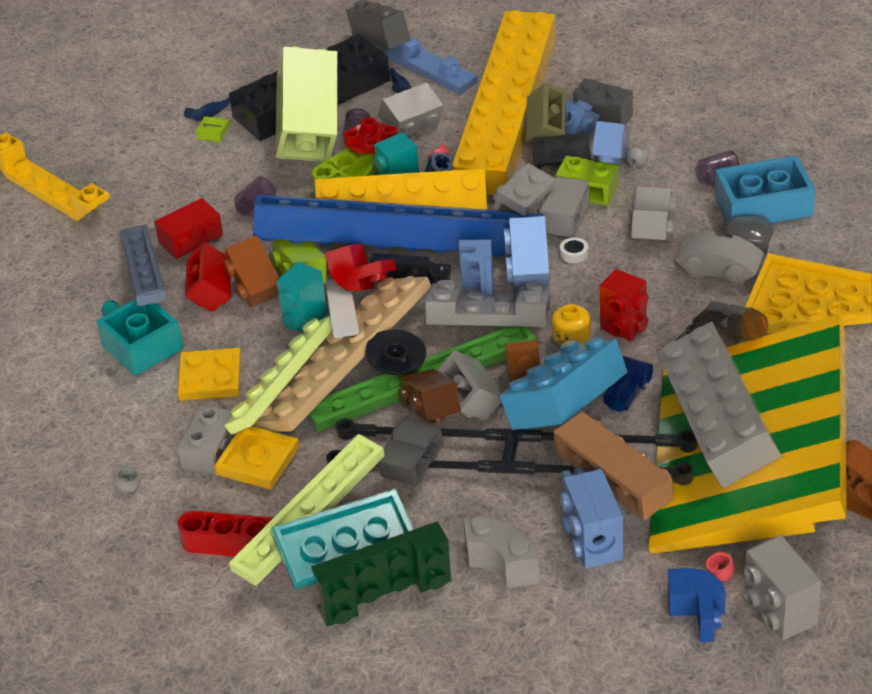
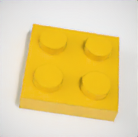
[178,348,241,401]
[214,426,300,490]

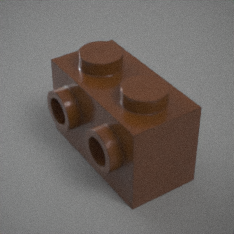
[398,369,461,423]

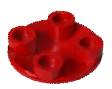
[343,117,398,154]

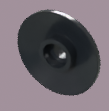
[365,329,426,375]

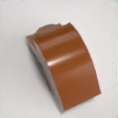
[504,339,540,386]

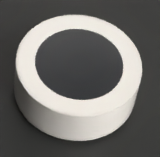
[560,237,589,264]

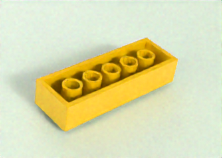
[315,168,487,210]

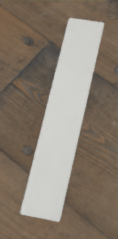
[326,279,359,338]

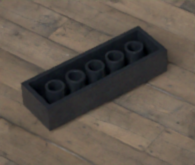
[229,34,391,141]

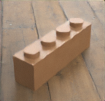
[553,411,673,521]

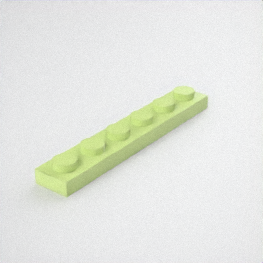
[224,316,333,435]
[229,434,385,586]

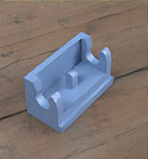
[459,240,494,296]

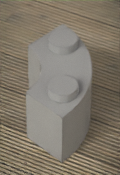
[631,186,677,241]
[675,231,764,286]
[463,516,540,588]

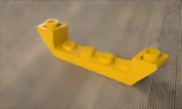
[0,132,111,222]

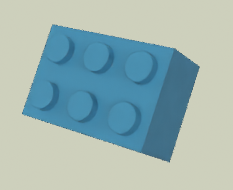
[715,155,815,223]

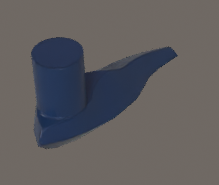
[390,67,411,93]
[184,98,230,121]

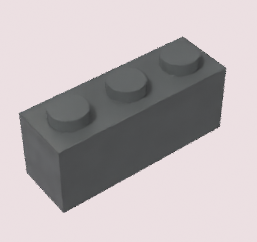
[346,0,411,49]

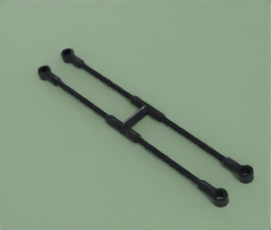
[326,418,698,485]

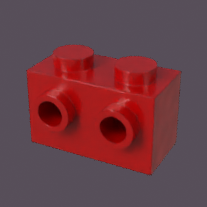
[154,198,223,259]
[185,242,232,312]
[599,268,649,341]

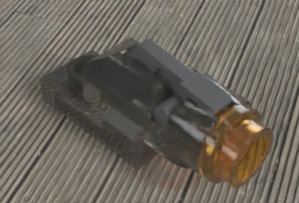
[676,301,768,347]

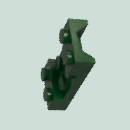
[311,521,451,627]

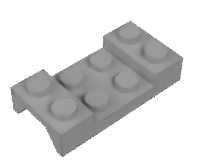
[426,280,550,327]

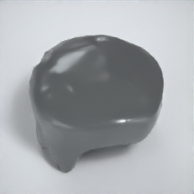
[726,215,773,254]

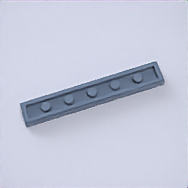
[119,225,167,306]

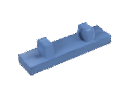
[385,37,478,95]

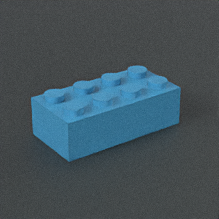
[500,337,628,430]

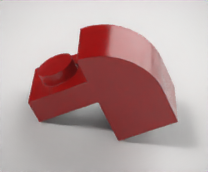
[325,244,396,291]

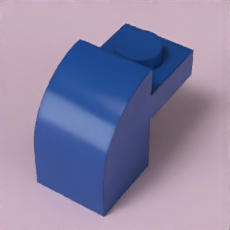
[667,568,726,642]

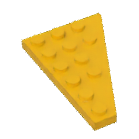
[736,253,872,336]

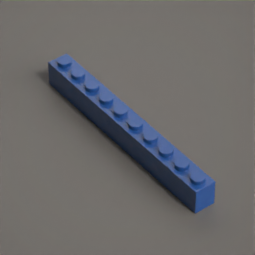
[253,194,543,257]

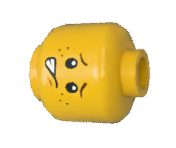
[551,304,591,346]

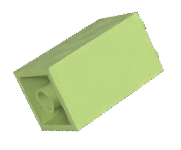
[276,46,337,162]

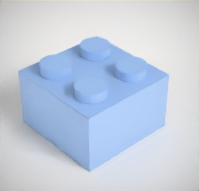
[504,216,549,292]

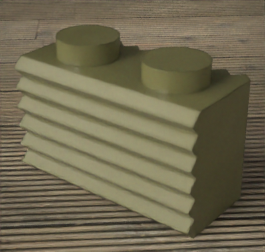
[527,82,566,145]

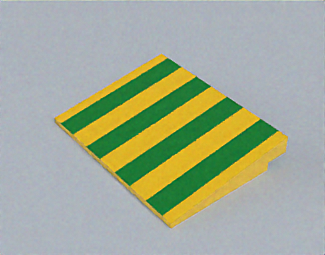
[649,314,846,553]

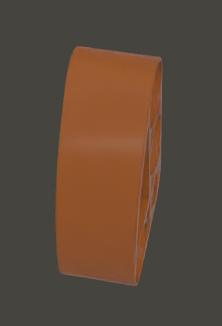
[846,440,872,520]

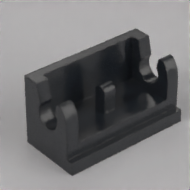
[533,133,592,170]

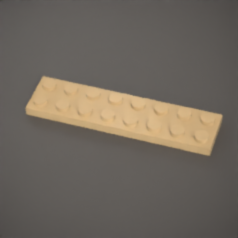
[252,276,432,431]

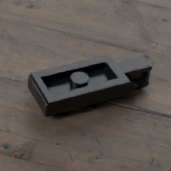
[370,253,452,285]

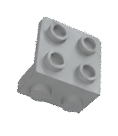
[492,163,556,216]

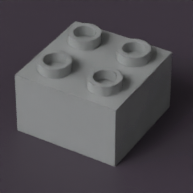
[743,535,821,641]

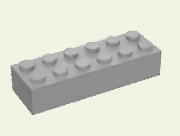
[657,321,782,488]

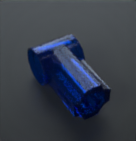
[603,355,653,413]

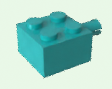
[96,299,184,376]

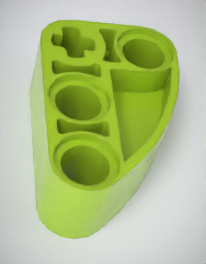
[312,148,378,196]

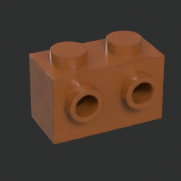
[222,235,279,308]

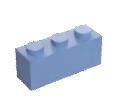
[592,121,631,164]

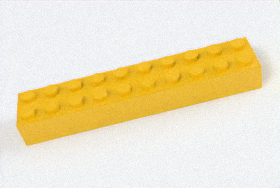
[452,10,556,195]

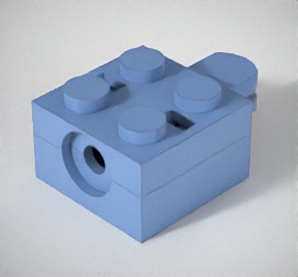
[560,467,623,568]

